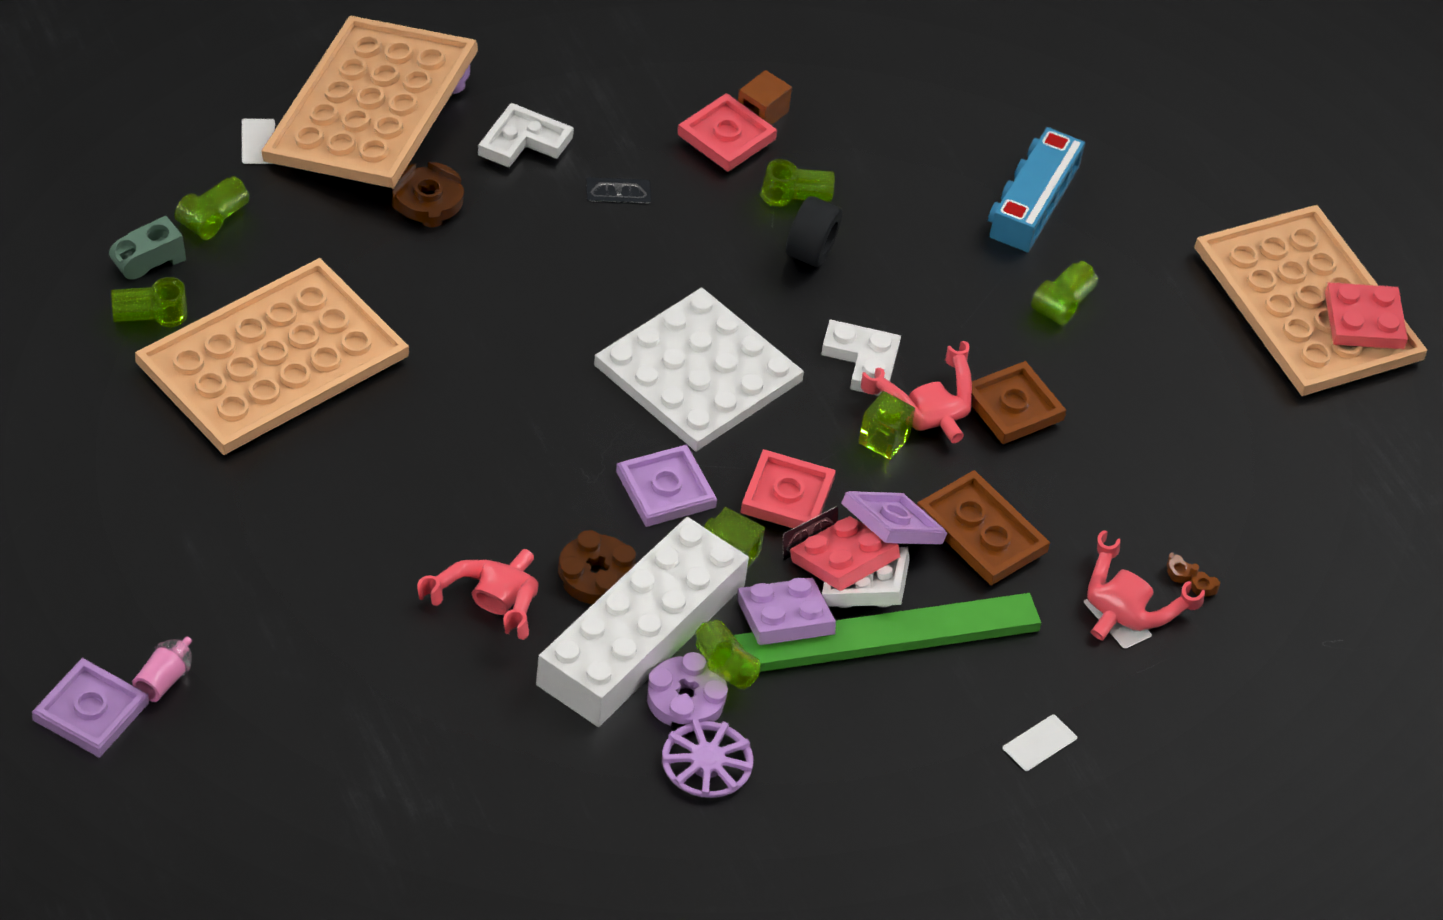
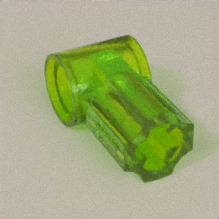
[761,159,835,207]
[174,176,249,240]
[1031,261,1098,326]
[111,277,188,327]
[695,619,761,689]

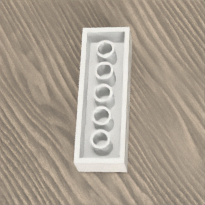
[536,517,749,728]

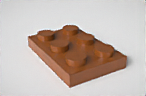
[917,470,1050,586]

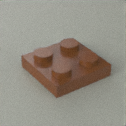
[971,361,1067,444]

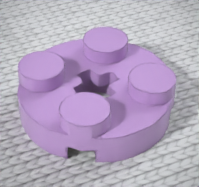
[647,652,728,726]

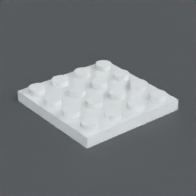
[594,287,804,452]

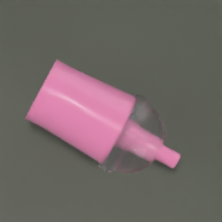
[132,636,192,702]

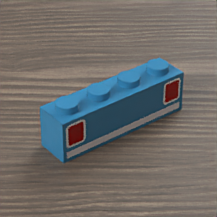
[988,127,1085,252]

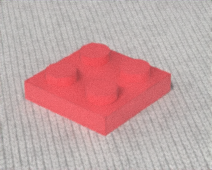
[677,93,777,172]
[1325,282,1408,349]
[740,449,836,528]
[790,516,900,591]

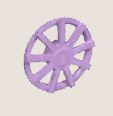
[662,719,753,798]

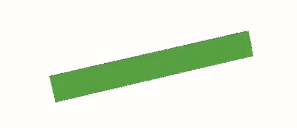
[729,593,1041,675]

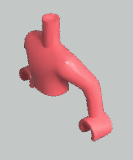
[861,341,972,443]
[1087,530,1205,640]
[417,549,539,640]

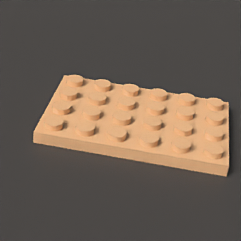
[261,16,478,188]
[1194,205,1428,396]
[135,258,409,455]

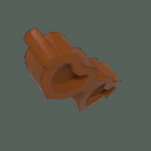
[1167,553,1221,597]

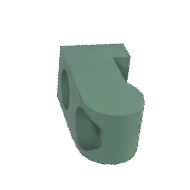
[109,215,186,280]

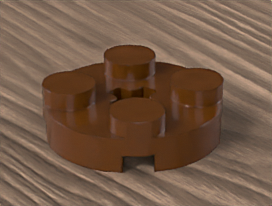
[392,162,464,227]
[558,530,636,604]

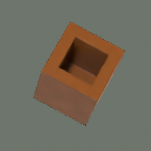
[738,70,792,125]

